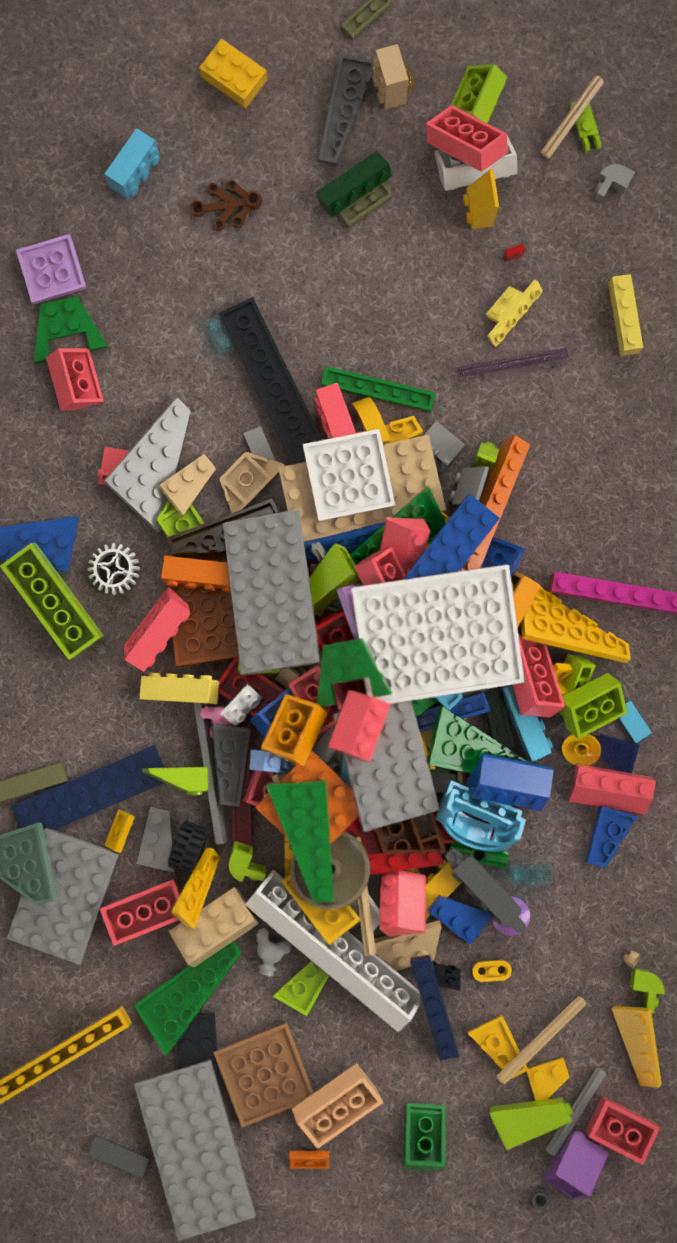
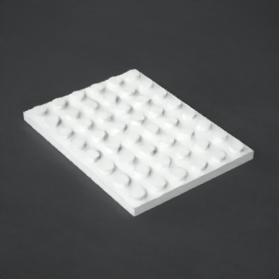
[351,565,524,704]

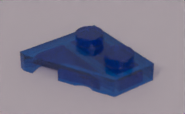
[599,734,640,774]

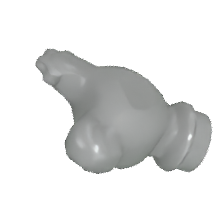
[256,928,292,976]

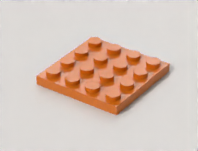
[256,750,359,845]

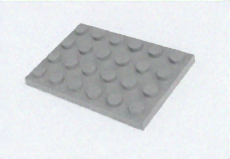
[333,700,440,831]
[7,827,120,965]

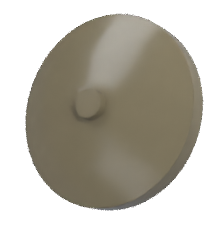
[291,831,370,910]

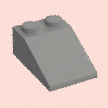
[449,466,489,509]

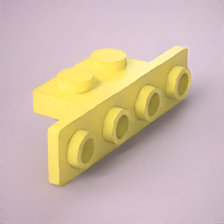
[486,280,543,347]

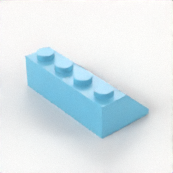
[501,685,553,761]

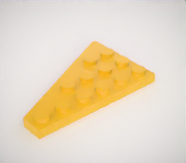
[521,587,631,663]

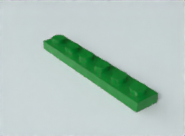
[321,366,436,412]

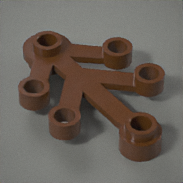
[190,180,262,231]

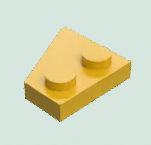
[526,1057,569,1101]

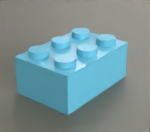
[105,128,160,200]

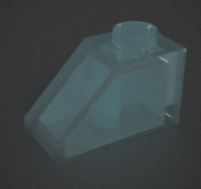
[509,863,552,886]

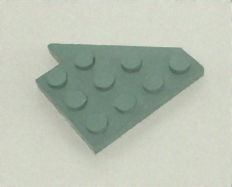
[0,823,57,905]

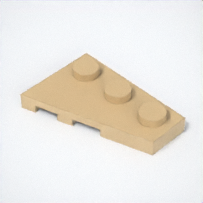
[159,454,216,517]

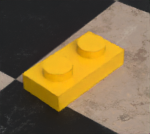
[104,809,135,853]

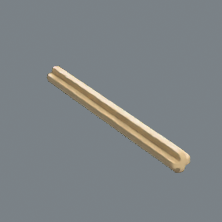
[355,837,376,956]
[497,996,586,1084]

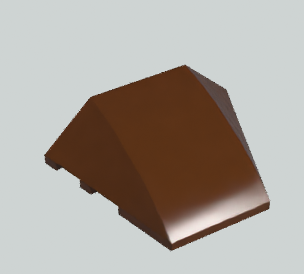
[375,812,446,853]

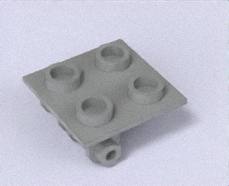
[424,421,465,473]

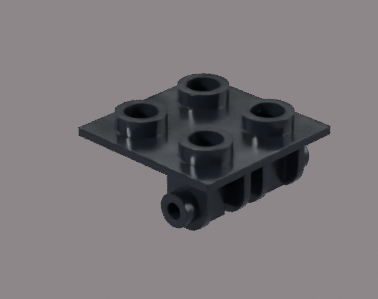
[432,961,461,991]

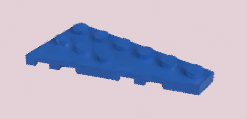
[0,516,79,573]

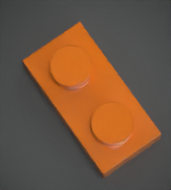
[290,1149,329,1169]

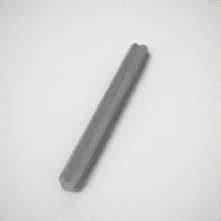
[546,1067,606,1156]

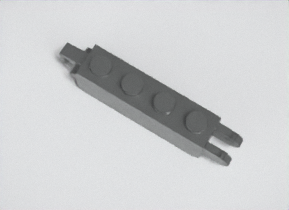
[444,847,526,933]

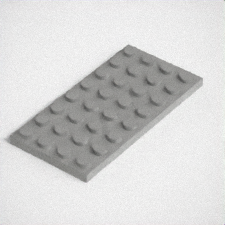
[223,509,321,675]
[134,1059,256,1241]

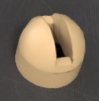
[624,950,641,968]

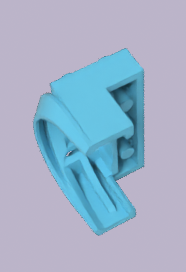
[435,780,526,851]

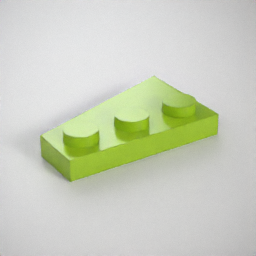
[273,960,330,1016]

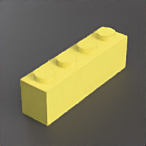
[608,274,643,356]
[140,673,219,704]

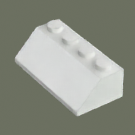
[434,136,517,190]

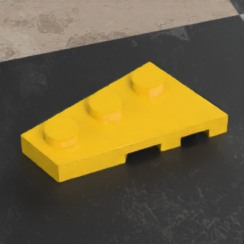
[467,1015,528,1079]

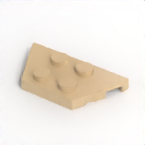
[219,452,285,514]
[374,920,441,971]

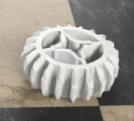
[88,543,140,595]

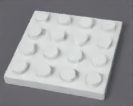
[303,429,395,522]

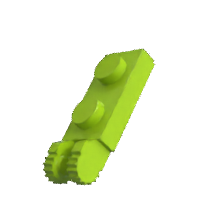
[570,102,601,152]

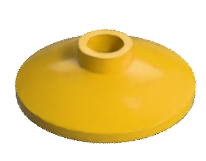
[562,734,601,766]

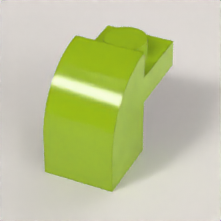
[229,841,266,882]
[630,968,664,1013]

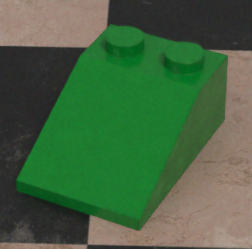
[402,1103,446,1172]

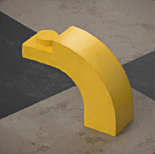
[352,397,390,445]

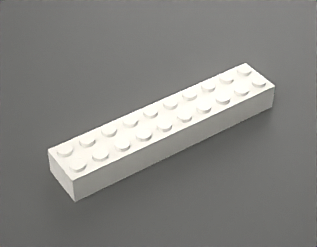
[245,870,422,1032]

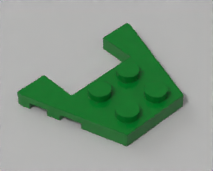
[34,296,107,363]
[317,638,392,707]

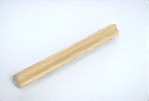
[541,75,603,159]

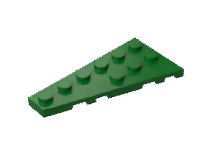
[350,486,446,565]
[134,941,242,1056]

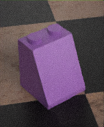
[542,1131,609,1200]

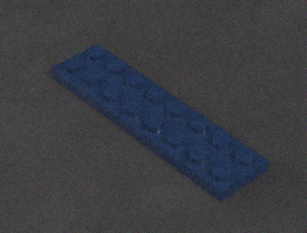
[11,745,164,831]

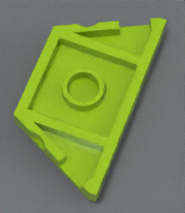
[156,500,205,537]

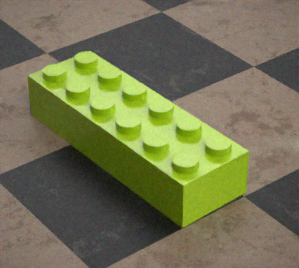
[0,543,104,660]

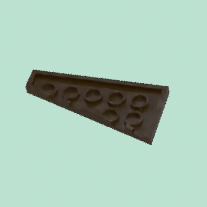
[166,499,279,557]

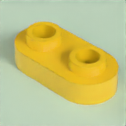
[472,960,512,982]

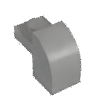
[594,164,635,203]

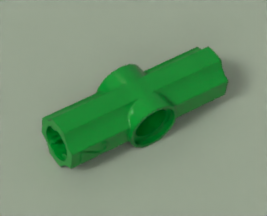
[449,842,509,868]

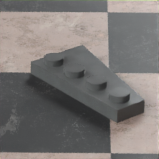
[212,724,251,807]

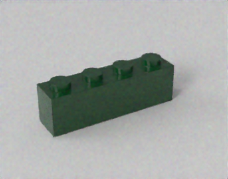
[316,151,392,218]

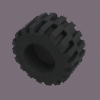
[168,820,208,875]

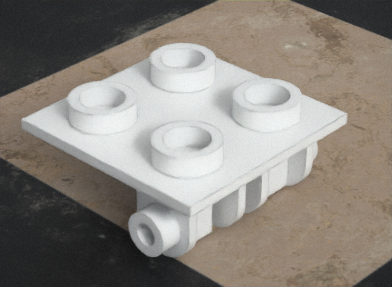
[220,685,262,726]

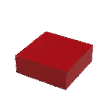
[503,244,525,262]

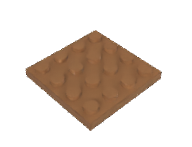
[213,1022,314,1127]

